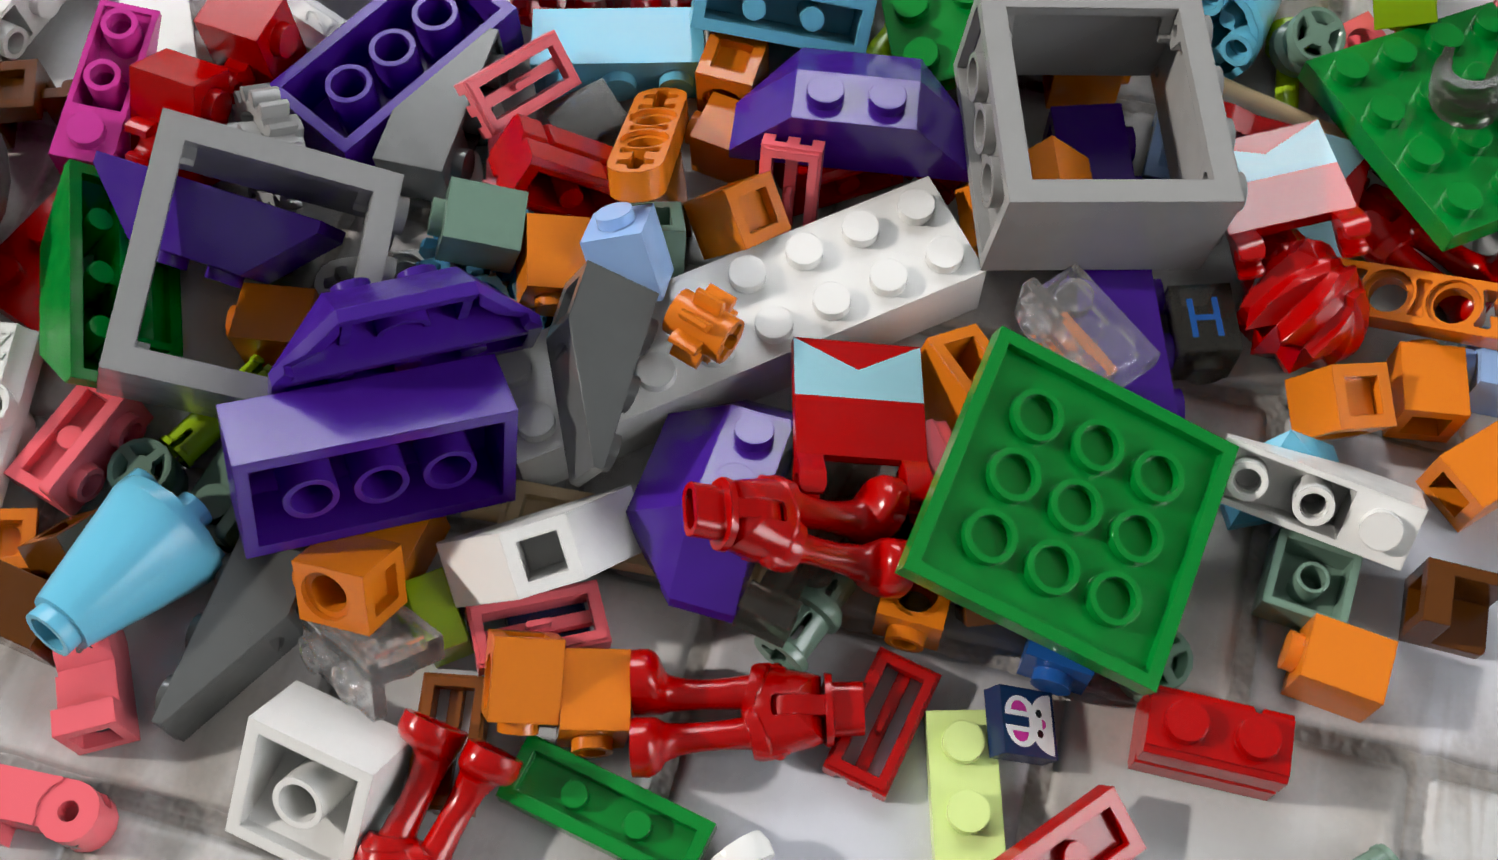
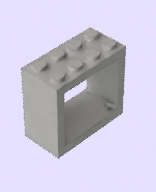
[953,0,1248,271]
[96,108,410,418]

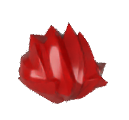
[1229,228,1370,374]

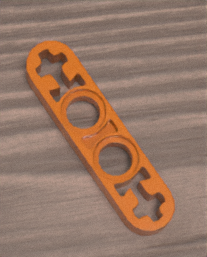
[607,87,689,203]
[1340,257,1498,351]

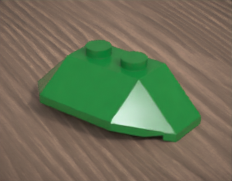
[39,159,183,388]

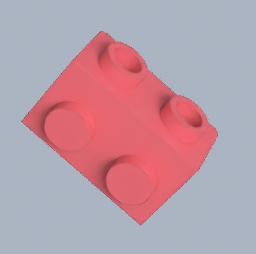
[4,385,154,517]

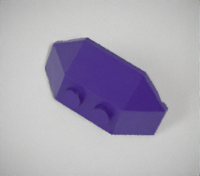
[729,47,969,182]
[93,151,346,289]
[268,264,543,395]
[626,400,794,624]

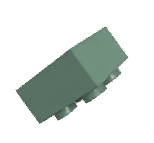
[1251,527,1363,631]

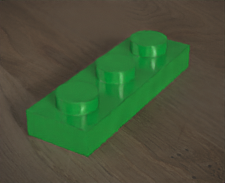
[495,735,717,860]

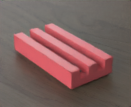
[453,30,582,140]
[759,133,826,238]
[465,579,612,676]

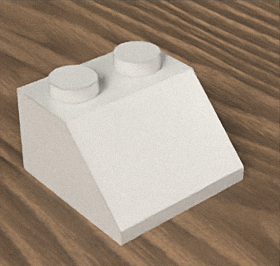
[225,680,413,860]

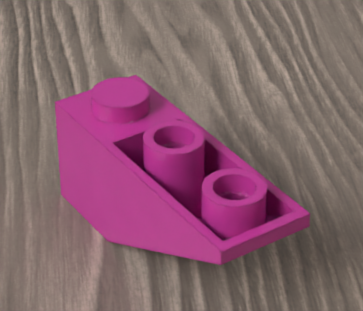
[48,0,162,175]

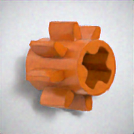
[662,283,745,369]

